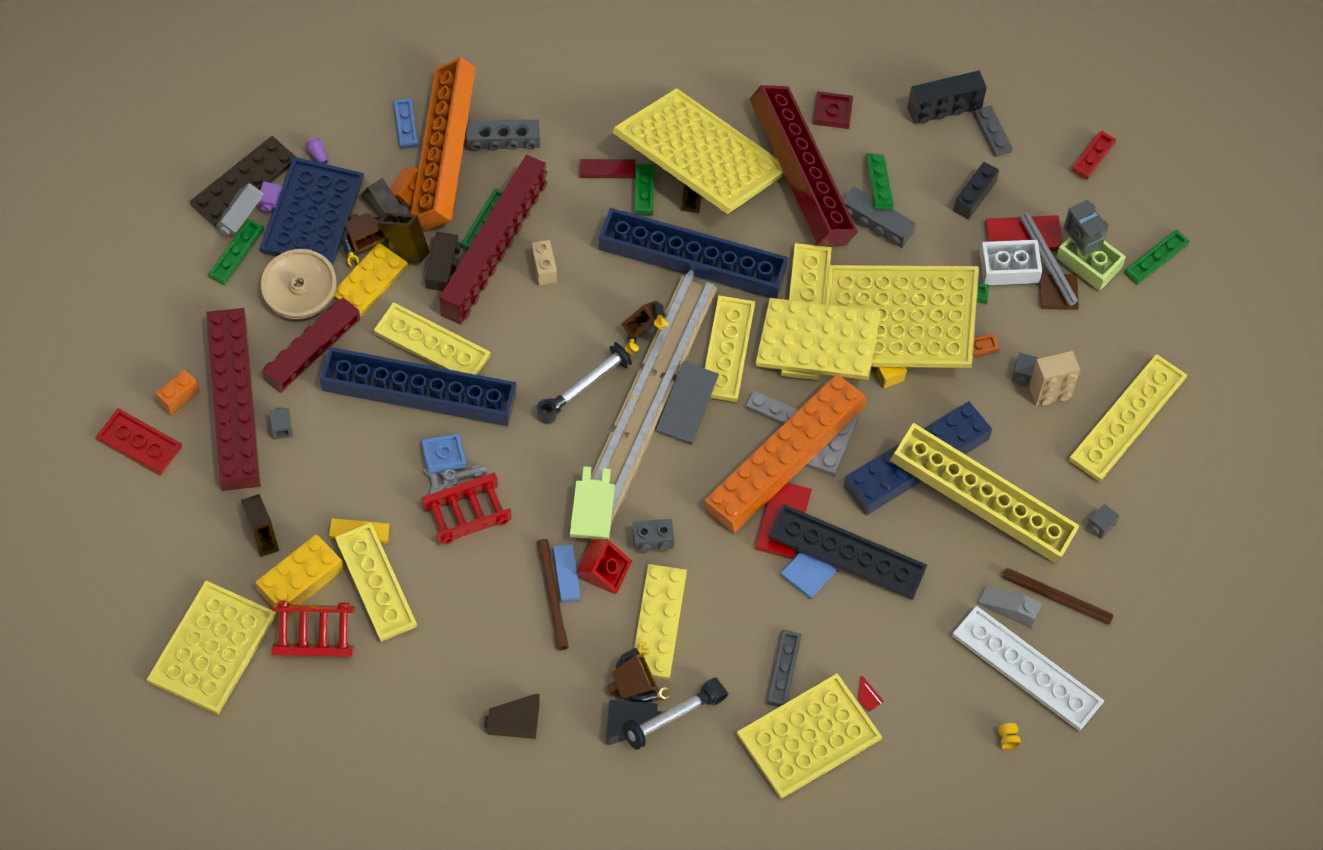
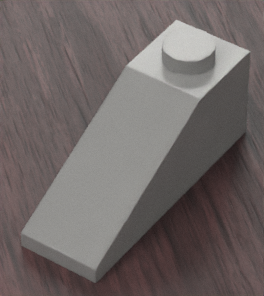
[978,587,1043,629]

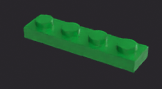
[865,153,894,210]

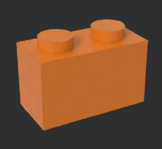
[156,369,200,416]

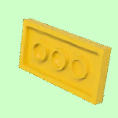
[333,243,408,317]

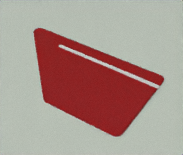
[858,676,884,712]

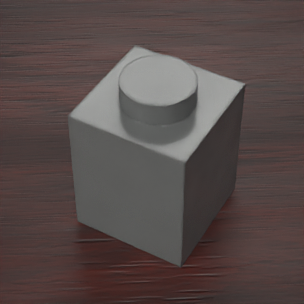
[1012,352,1038,385]
[270,407,293,439]
[1087,504,1119,539]

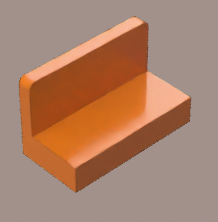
[390,167,418,207]

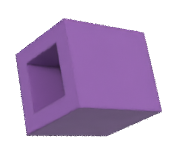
[258,182,282,213]

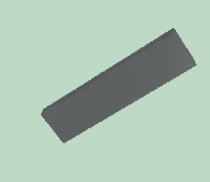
[767,630,802,707]

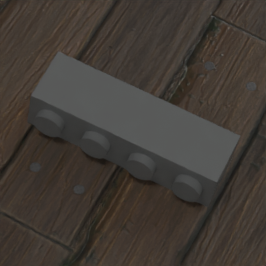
[843,187,916,248]

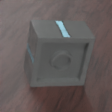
[1063,199,1108,256]

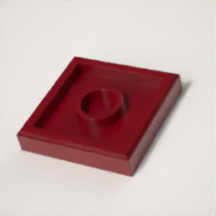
[813,91,853,129]

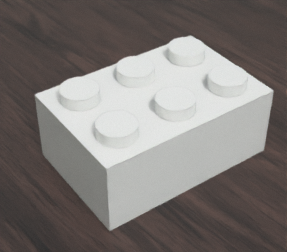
[979,240,1042,285]

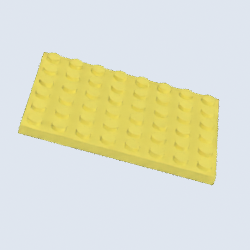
[612,88,785,214]
[825,265,979,368]

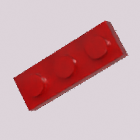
[1072,130,1116,180]

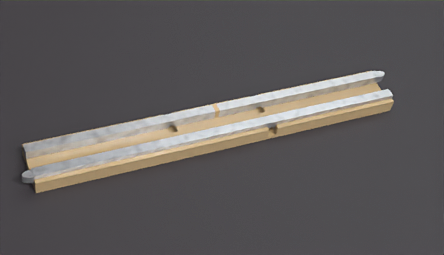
[569,270,717,540]

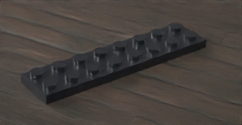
[768,504,927,600]

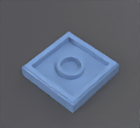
[421,434,466,474]
[781,552,836,599]

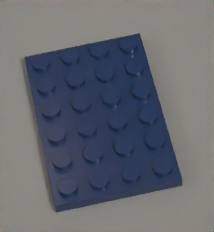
[260,157,364,266]

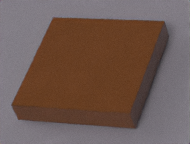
[1039,273,1079,310]

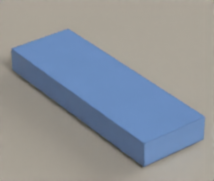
[394,98,418,149]
[553,544,581,603]

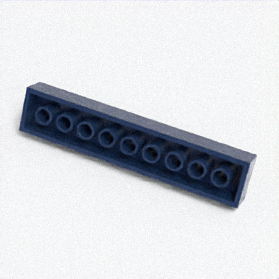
[599,208,789,299]
[320,347,517,426]

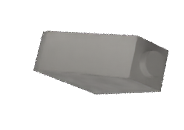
[216,183,264,236]

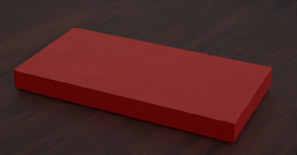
[985,215,1063,251]
[96,408,182,476]
[755,483,812,559]

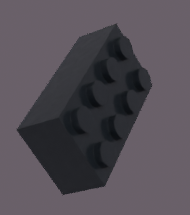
[907,70,987,124]

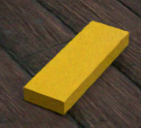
[329,518,390,544]

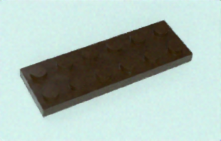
[190,136,296,227]

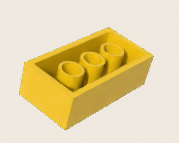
[255,534,343,615]

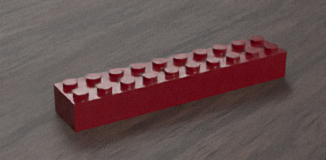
[750,85,858,245]
[440,154,548,325]
[206,308,261,491]

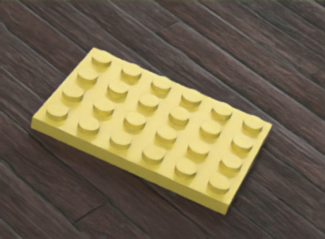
[756,298,881,380]
[147,581,276,715]
[736,673,882,799]

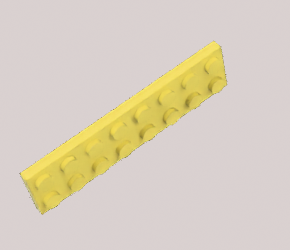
[781,243,832,380]
[1069,354,1187,482]

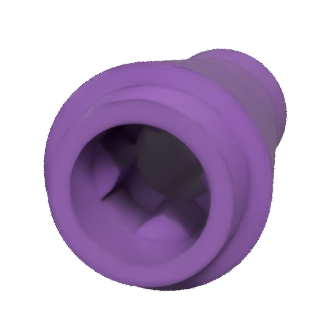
[306,138,329,164]

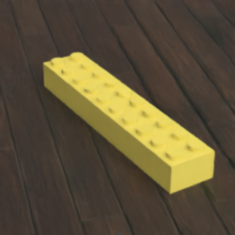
[889,423,1079,564]

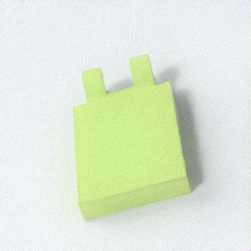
[570,466,615,540]

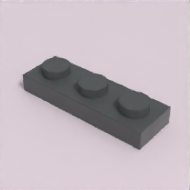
[974,105,1013,157]

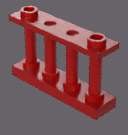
[421,472,512,545]
[272,601,355,657]

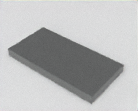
[656,361,719,444]

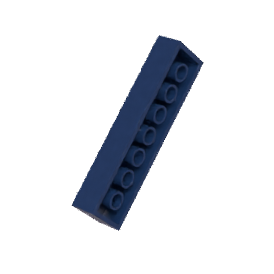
[844,401,992,516]

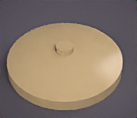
[261,249,337,319]

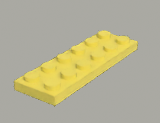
[705,295,755,402]
[373,302,491,375]
[335,522,417,642]
[634,564,687,681]

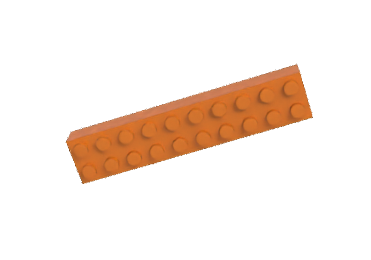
[411,57,476,232]
[704,374,866,534]

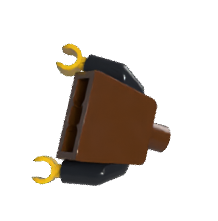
[341,213,395,268]
[622,301,669,355]
[607,641,670,703]

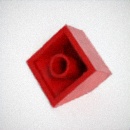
[576,539,632,594]

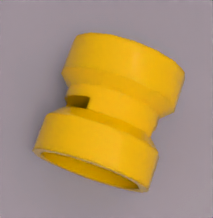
[998,723,1021,749]

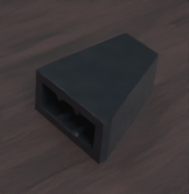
[606,700,661,745]

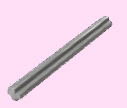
[1020,213,1078,306]

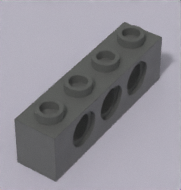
[466,119,540,151]

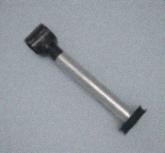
[537,342,632,424]
[623,677,729,750]

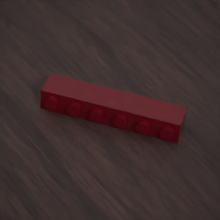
[263,297,360,393]

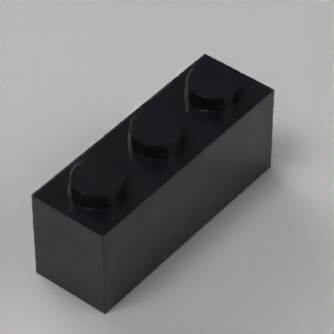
[953,161,999,220]

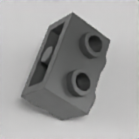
[633,519,674,552]

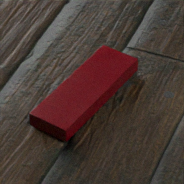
[580,159,636,178]

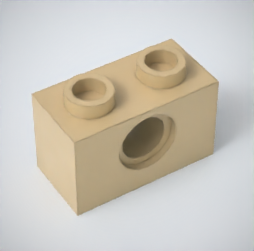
[532,240,557,286]

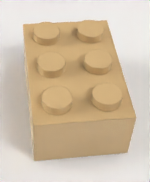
[1029,351,1080,406]

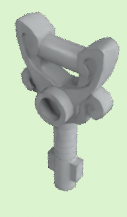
[423,465,487,494]

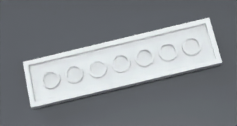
[952,606,1105,732]

